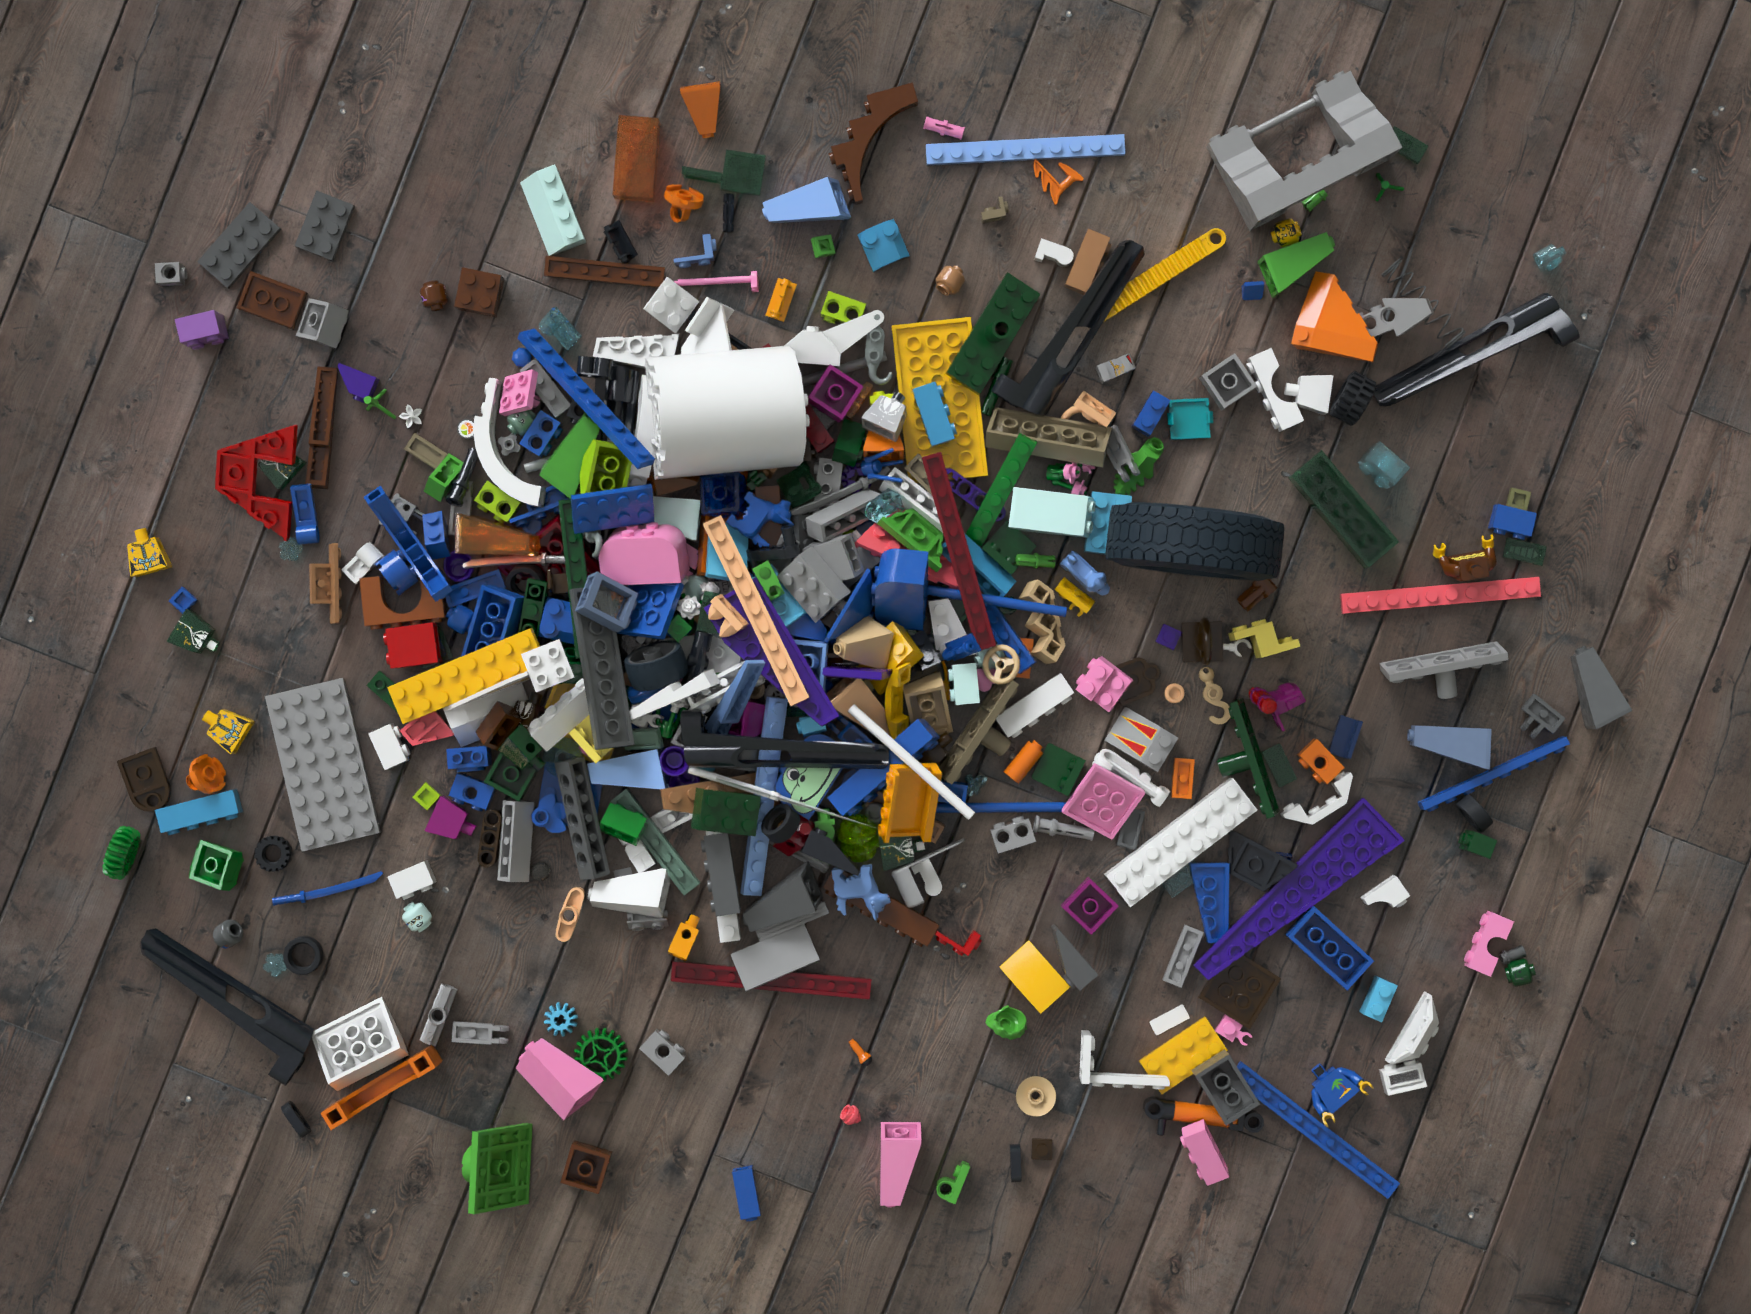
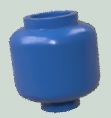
[446,605,474,634]

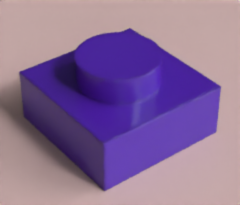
[1155,624,1182,650]

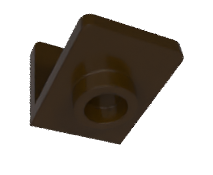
[547,569,569,595]

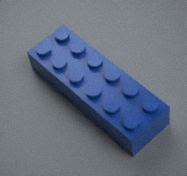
[827,719,940,816]

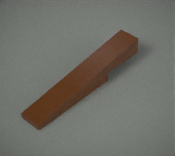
[305,366,338,489]

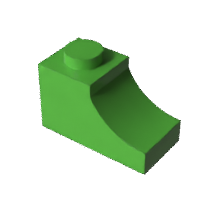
[424,454,464,502]

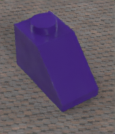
[337,363,379,403]

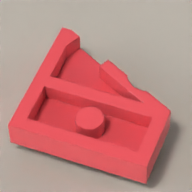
[400,711,454,746]

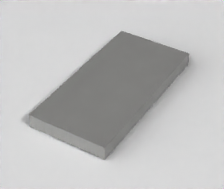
[730,924,820,992]

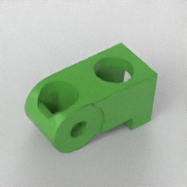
[752,561,785,601]

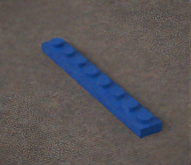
[1417,736,1570,812]

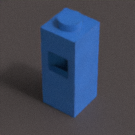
[732,1165,761,1221]

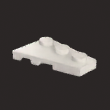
[928,598,977,655]

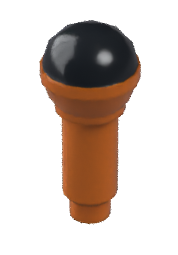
[849,1039,872,1066]

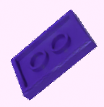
[822,665,892,680]

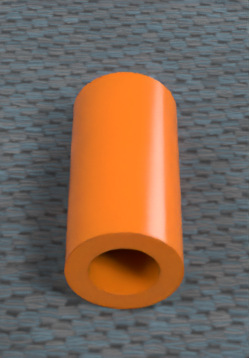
[1003,740,1043,784]

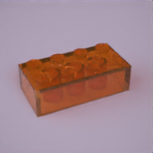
[612,115,660,202]

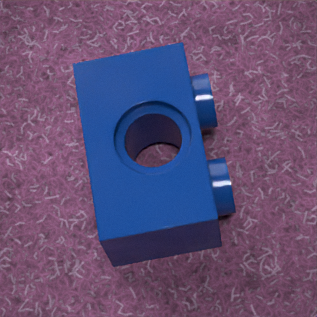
[448,773,496,812]

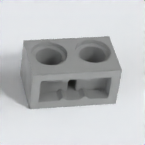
[990,816,1036,854]

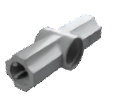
[420,983,458,1046]

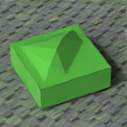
[811,234,836,258]

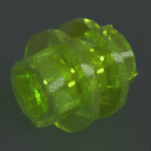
[837,814,880,862]

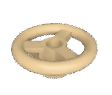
[983,644,1020,685]

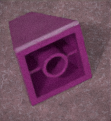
[728,698,766,737]

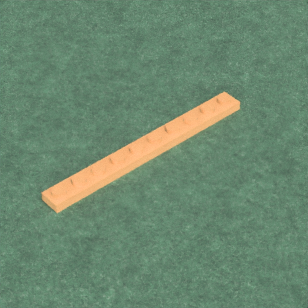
[703,515,809,707]

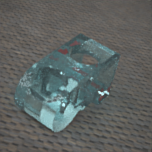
[864,488,904,523]

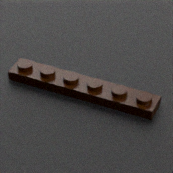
[544,256,665,288]

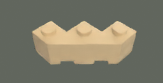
[1018,579,1066,664]

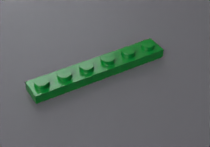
[966,433,1037,547]

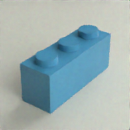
[912,381,957,448]

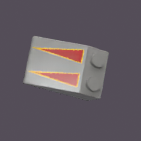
[1104,707,1178,772]

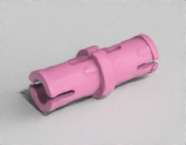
[923,117,965,140]

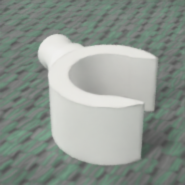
[1223,639,1252,657]

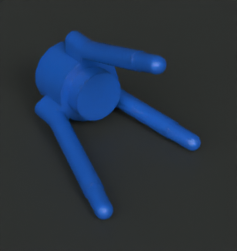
[861,448,904,483]

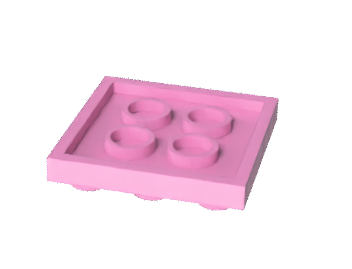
[1062,763,1145,840]

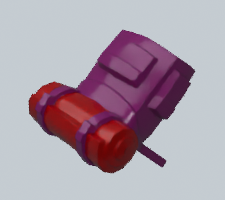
[1249,682,1306,732]

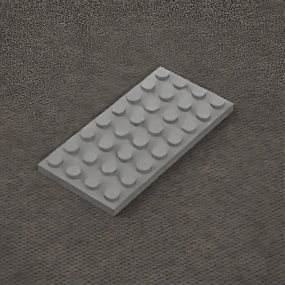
[265,678,381,851]

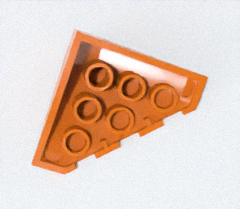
[1291,271,1378,362]

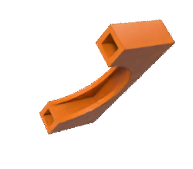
[321,1045,443,1130]

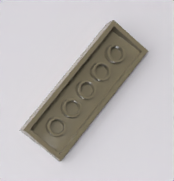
[985,407,1112,468]

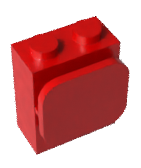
[383,622,442,669]

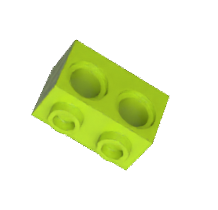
[821,291,866,324]
[474,481,523,524]

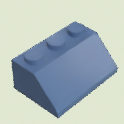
[786,639,828,700]

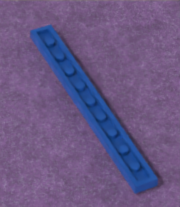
[517,329,655,469]
[1237,1061,1400,1199]

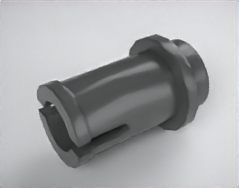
[1499,945,1527,965]

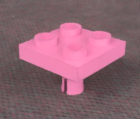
[499,369,540,416]

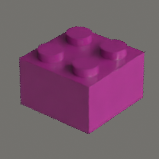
[808,364,864,423]
[1060,877,1119,935]

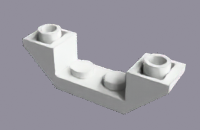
[1280,771,1353,825]

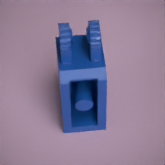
[826,712,875,744]

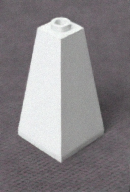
[588,868,671,918]

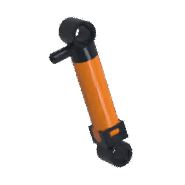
[1143,1097,1264,1136]

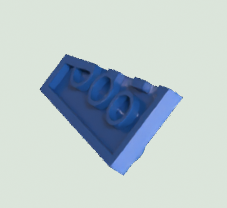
[1189,862,1230,943]

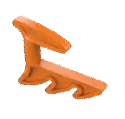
[1034,159,1084,205]

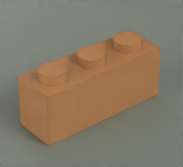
[1064,229,1112,295]

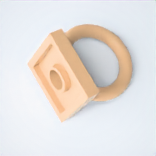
[1061,391,1116,427]

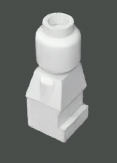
[618,839,657,873]

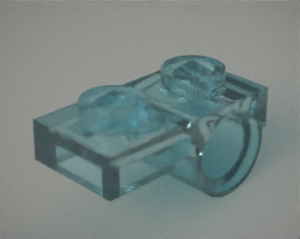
[1533,244,1566,272]
[539,306,582,350]

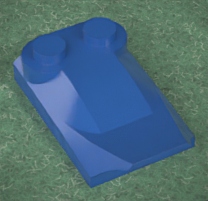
[539,597,574,644]

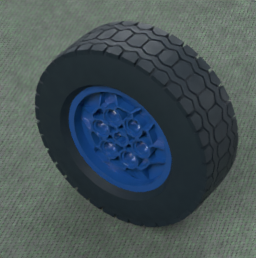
[1105,502,1284,581]

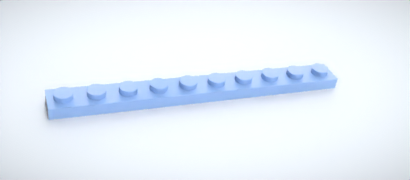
[926,134,1125,165]
[740,696,788,896]

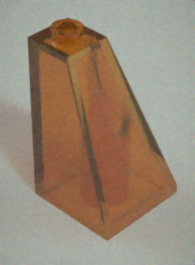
[455,513,540,556]

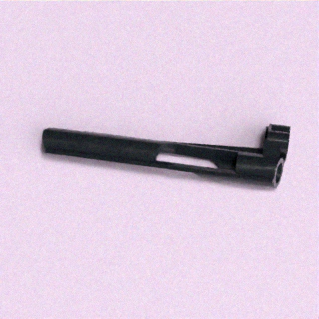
[991,240,1145,416]
[1374,293,1580,407]
[576,356,640,561]
[680,710,889,769]
[140,928,314,1086]

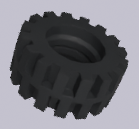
[254,835,293,872]

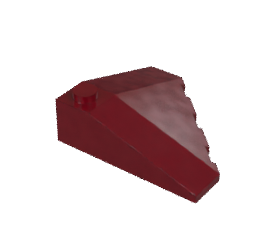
[498,513,601,586]

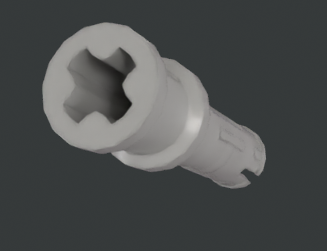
[1033,815,1095,841]

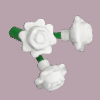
[677,576,720,627]

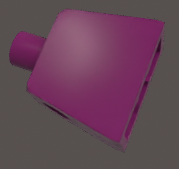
[424,795,476,839]

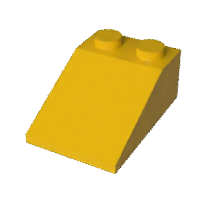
[858,621,924,695]

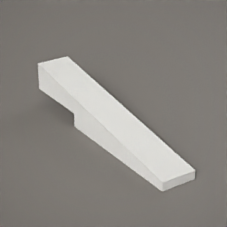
[629,669,721,720]

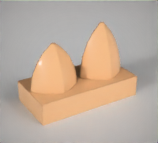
[708,594,749,637]

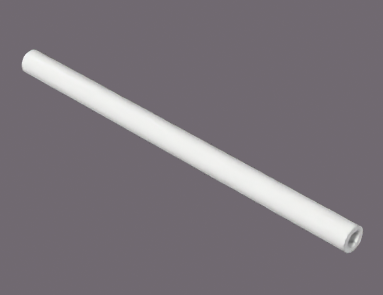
[848,704,975,820]

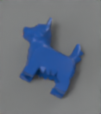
[726,491,794,548]

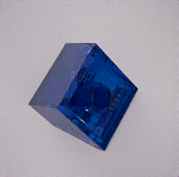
[700,472,747,518]

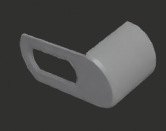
[892,838,965,908]

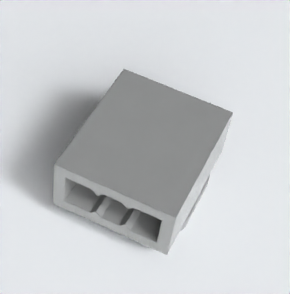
[802,533,864,581]

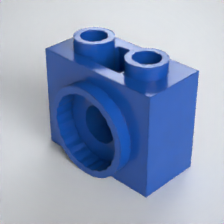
[446,746,492,772]

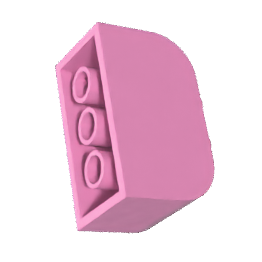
[599,522,690,585]

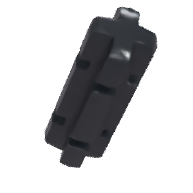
[723,193,734,233]

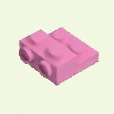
[1075,656,1133,712]

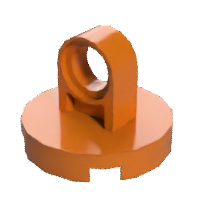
[664,184,704,223]
[186,754,226,795]

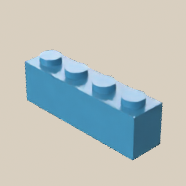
[942,533,1017,597]
[155,789,243,835]

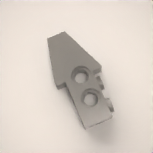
[1359,298,1434,337]

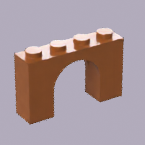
[359,570,447,630]

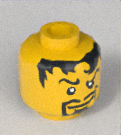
[1271,218,1302,247]

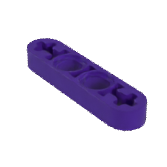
[946,468,1006,521]

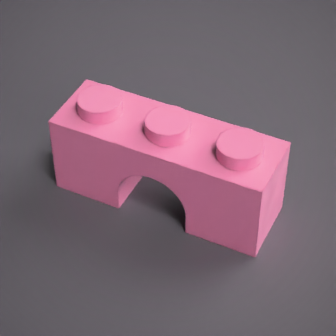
[1464,911,1514,977]

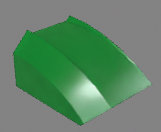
[189,839,244,891]

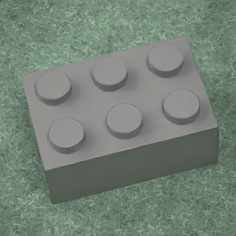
[777,546,851,623]

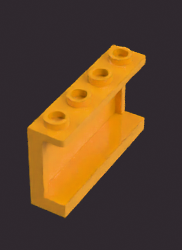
[878,763,942,843]

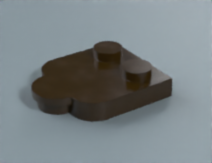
[1116,657,1161,706]

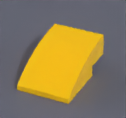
[999,940,1070,1014]

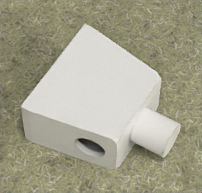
[1284,375,1333,415]

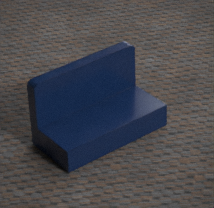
[1328,715,1363,759]

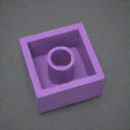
[175,310,229,350]

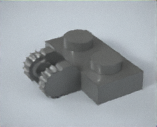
[1520,693,1566,739]

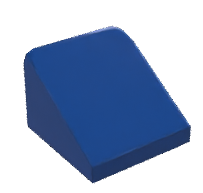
[1242,281,1264,300]

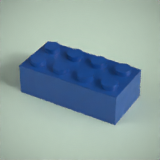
[461,585,524,657]
[1284,906,1374,990]

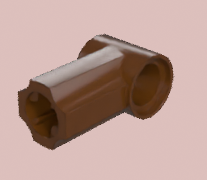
[1236,579,1278,612]

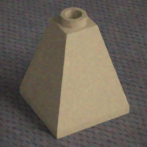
[833,616,894,669]

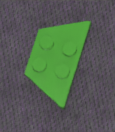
[877,508,943,572]

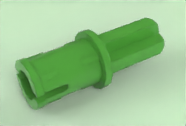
[1015,553,1056,569]

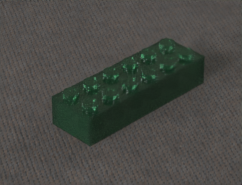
[1288,450,1399,569]

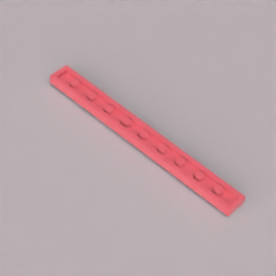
[1340,577,1541,614]

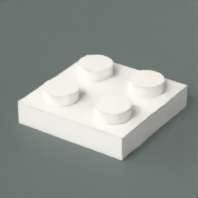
[643,277,699,333]

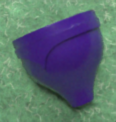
[659,746,689,776]

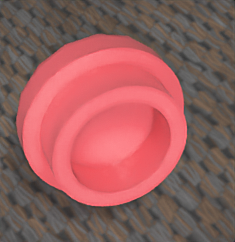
[840,1105,861,1125]

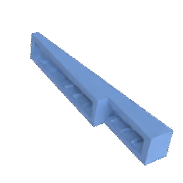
[706,660,765,734]

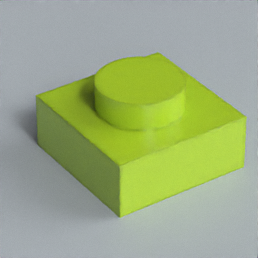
[412,782,441,810]

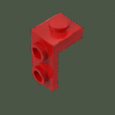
[935,930,982,956]

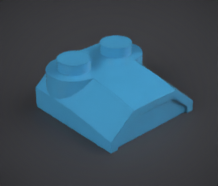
[857,219,910,272]

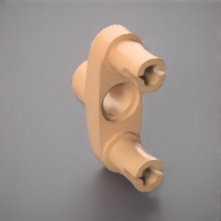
[556,887,585,942]

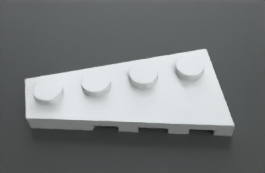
[593,334,679,369]

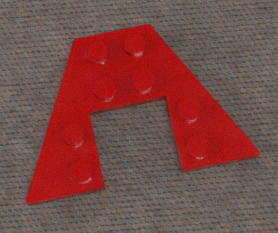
[215,424,298,542]

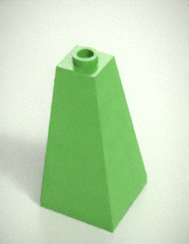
[1258,232,1335,298]
[539,413,600,499]

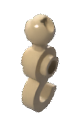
[1199,667,1230,724]

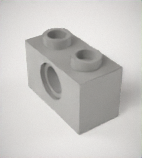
[639,1029,686,1076]

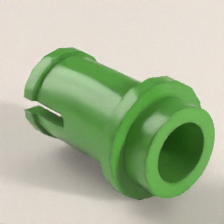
[1301,190,1328,212]

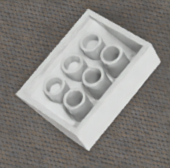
[312,997,409,1091]

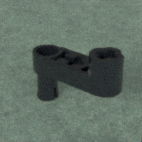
[746,525,801,570]

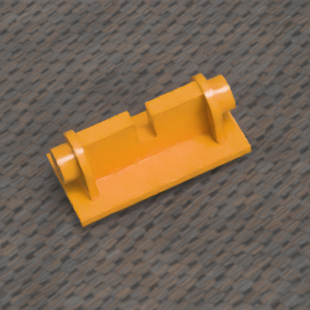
[765,278,797,322]

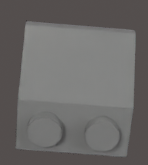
[296,298,349,348]

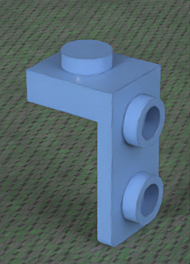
[673,234,717,268]

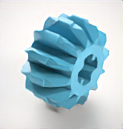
[544,1002,578,1036]

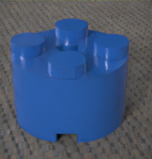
[375,550,419,595]

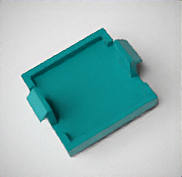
[1167,398,1214,440]

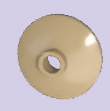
[1016,1076,1056,1116]

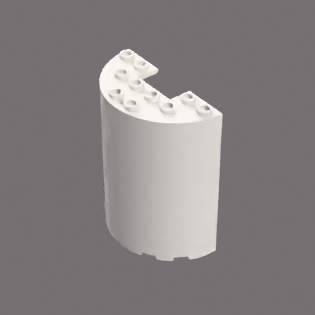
[645,346,810,480]

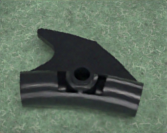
[681,631,713,697]

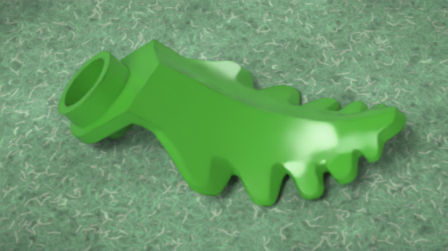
[1113,437,1164,495]

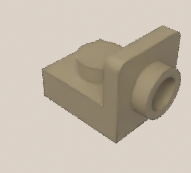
[980,196,1009,224]

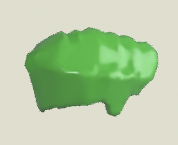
[985,1005,1027,1040]

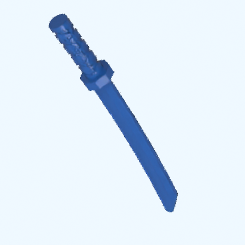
[272,871,383,906]

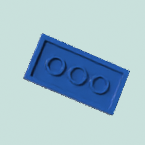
[571,484,655,534]

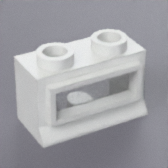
[1379,1059,1427,1096]

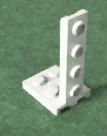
[1079,1030,1170,1089]

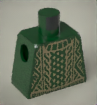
[498,724,546,772]

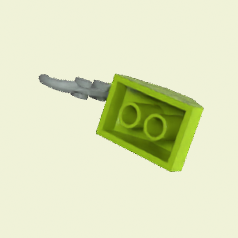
[580,439,632,557]

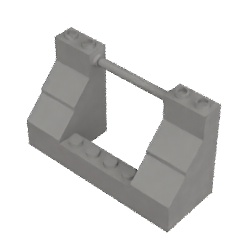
[1206,70,1402,231]

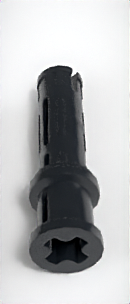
[446,448,479,507]

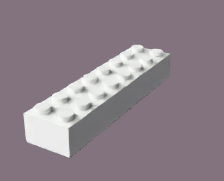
[1104,778,1257,907]

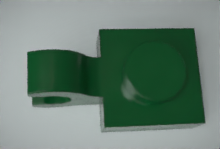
[745,470,767,492]

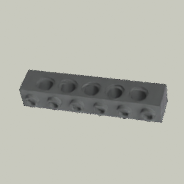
[554,757,610,879]

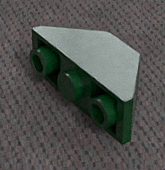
[518,578,549,640]

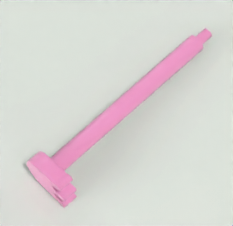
[674,271,759,292]

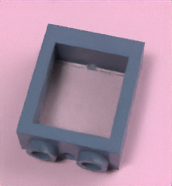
[575,572,638,632]

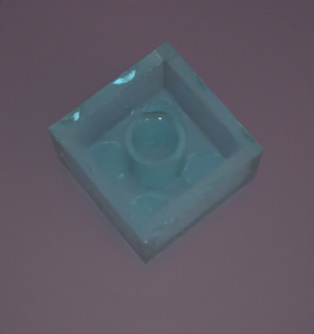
[1357,441,1410,489]

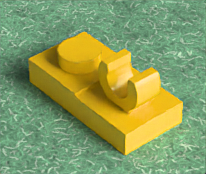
[1055,577,1095,617]

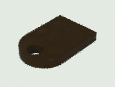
[117,747,171,811]

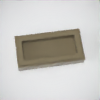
[404,433,448,469]

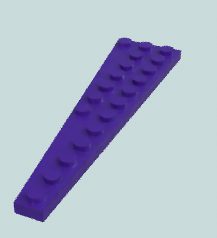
[1193,798,1405,980]

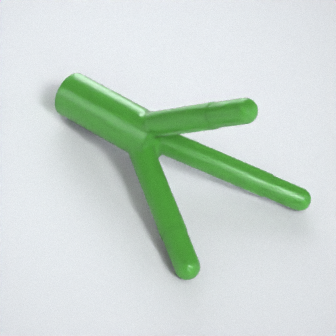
[364,389,396,419]

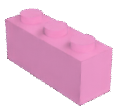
[1180,1119,1229,1186]

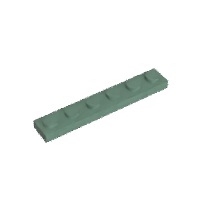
[611,788,701,895]

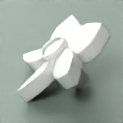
[399,404,422,428]

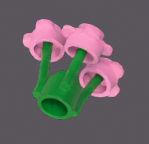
[1046,462,1095,496]

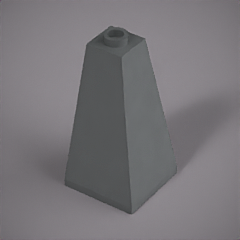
[1570,646,1632,729]
[742,861,823,932]

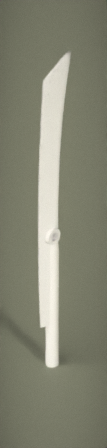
[688,767,878,829]

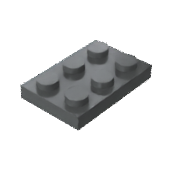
[295,190,355,261]

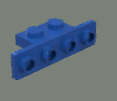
[509,486,570,527]

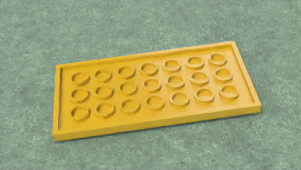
[891,317,988,484]

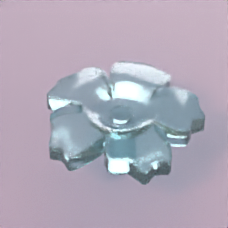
[279,537,303,561]
[263,953,287,977]

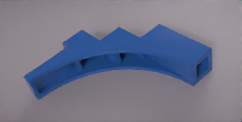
[364,486,452,602]

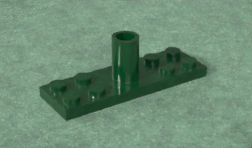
[945,272,1040,395]
[1217,698,1280,819]

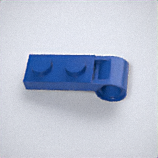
[290,483,320,545]

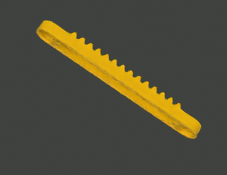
[1103,228,1226,323]

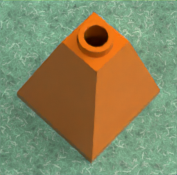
[680,81,721,138]
[863,430,904,463]

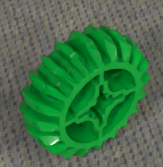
[102,826,141,880]
[574,1028,628,1082]

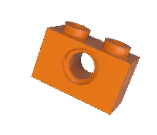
[1297,738,1345,784]

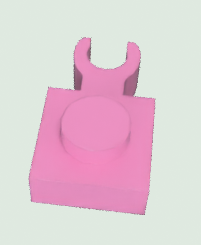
[1215,1014,1252,1046]

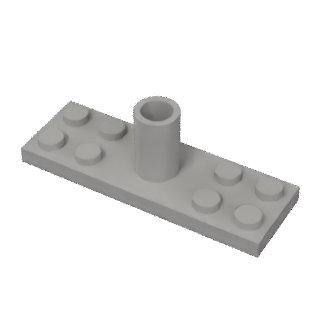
[1379,641,1508,699]

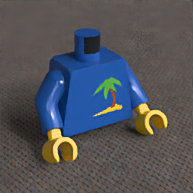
[1311,1063,1374,1127]

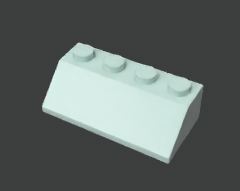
[520,164,587,256]

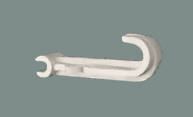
[1092,749,1170,807]

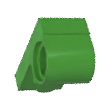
[936,1161,970,1204]

